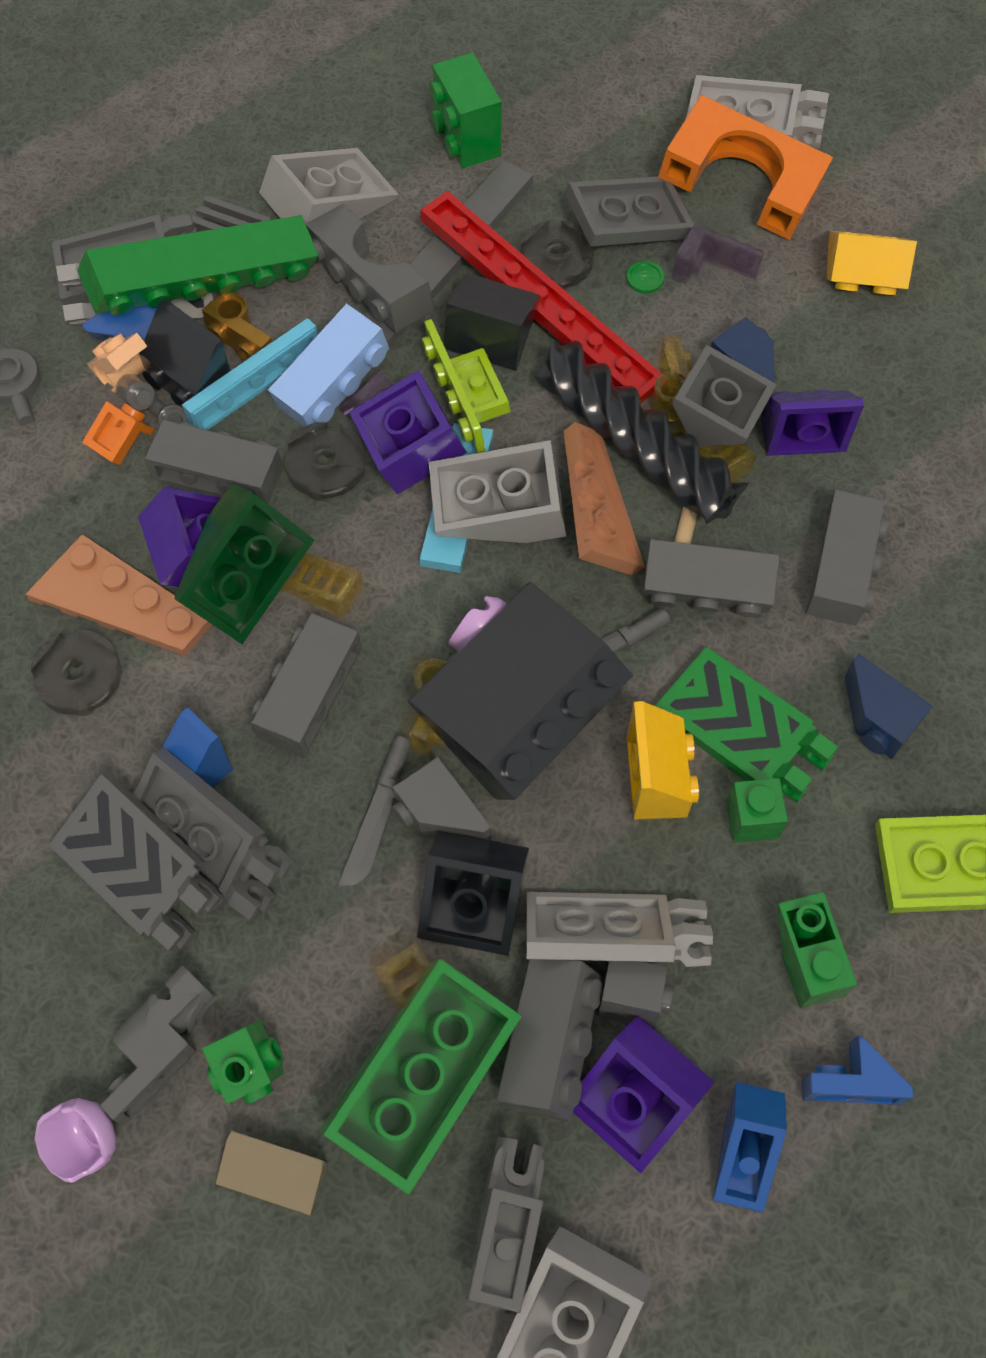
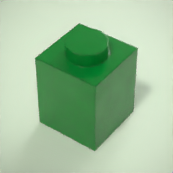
[726,778,788,843]

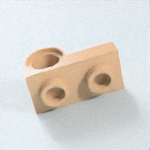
[87,333,147,393]

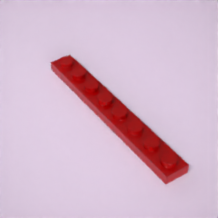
[420,191,665,403]

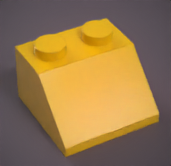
[827,230,917,295]
[626,701,699,819]

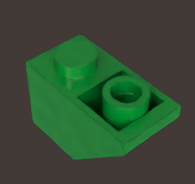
[777,892,857,1009]

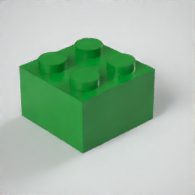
[429,52,502,169]

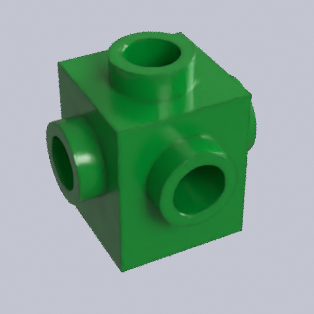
[202,1019,285,1105]

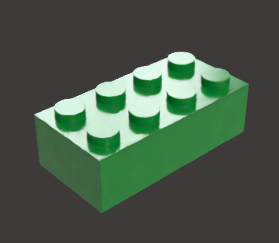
[319,959,522,1195]

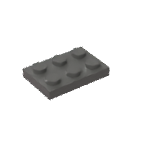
[565,176,696,247]

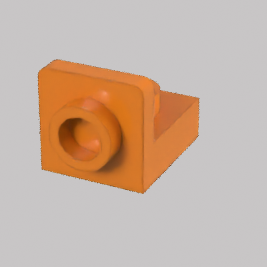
[82,401,154,465]

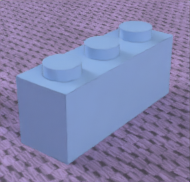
[268,303,390,433]

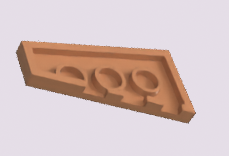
[564,422,645,575]
[25,534,212,656]

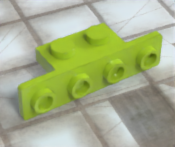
[421,319,510,453]

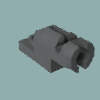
[100,965,216,1126]
[465,1137,546,1313]

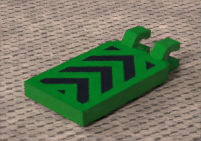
[655,646,838,803]

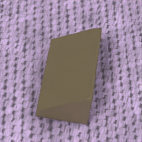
[216,1131,328,1216]

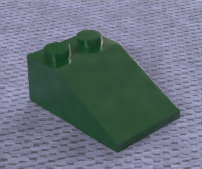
[174,482,315,644]

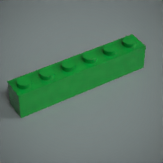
[77,215,319,315]

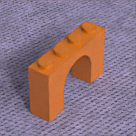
[658,94,833,240]

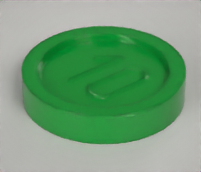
[626,261,664,294]

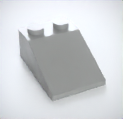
[259,148,399,224]
[429,440,567,543]
[497,1226,653,1358]

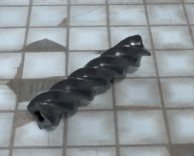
[535,340,749,524]

